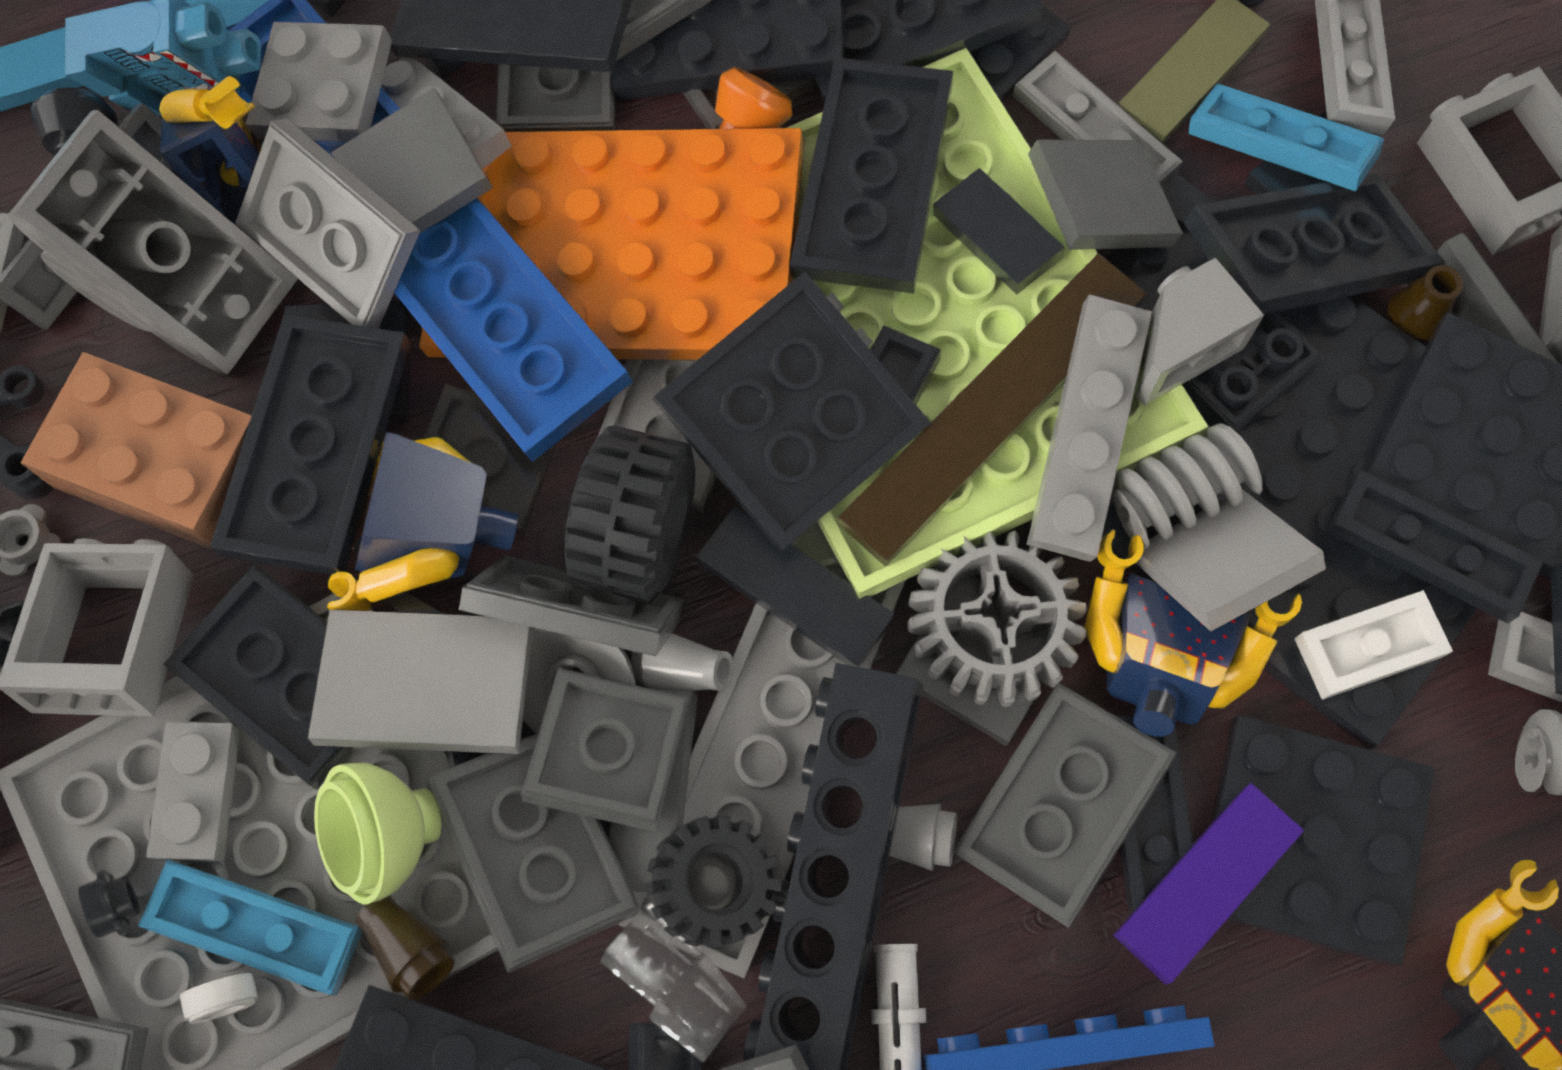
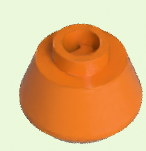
[715,67,793,129]

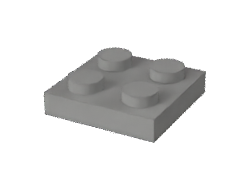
[245,22,392,142]

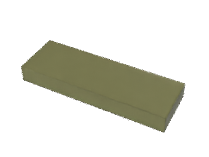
[1118,0,1270,145]

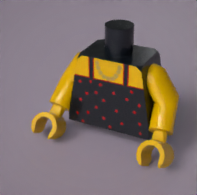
[1438,860,1562,1070]

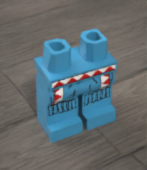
[65,0,261,116]

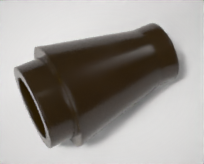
[1387,265,1463,342]
[355,895,455,1000]

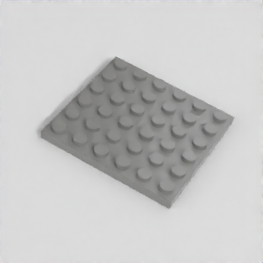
[0,593,498,1070]

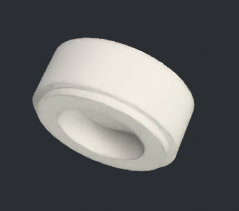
[179,973,258,1024]

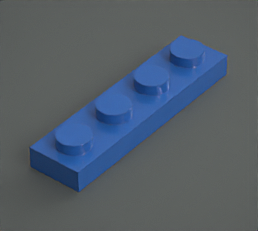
[922,1005,1215,1070]

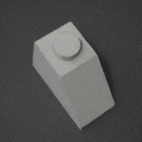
[1136,258,1264,406]

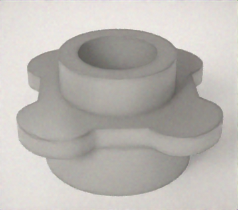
[0,504,61,577]

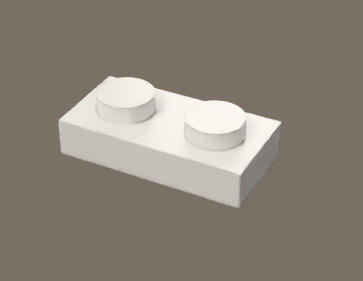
[1295,590,1453,700]

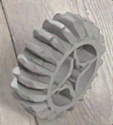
[907,530,1087,707]

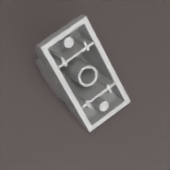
[9,110,298,375]

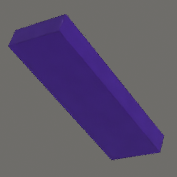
[1113,783,1304,985]

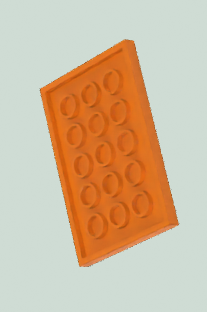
[419,128,805,360]

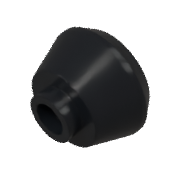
[30,87,118,156]

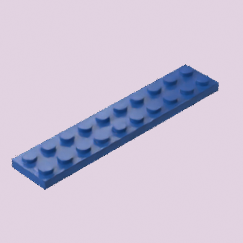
[228,0,633,462]

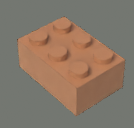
[21,352,252,549]

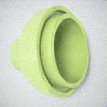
[314,762,442,904]

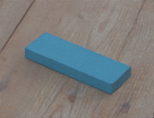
[1189,84,1384,191]
[138,859,363,996]

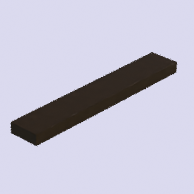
[838,253,1147,567]

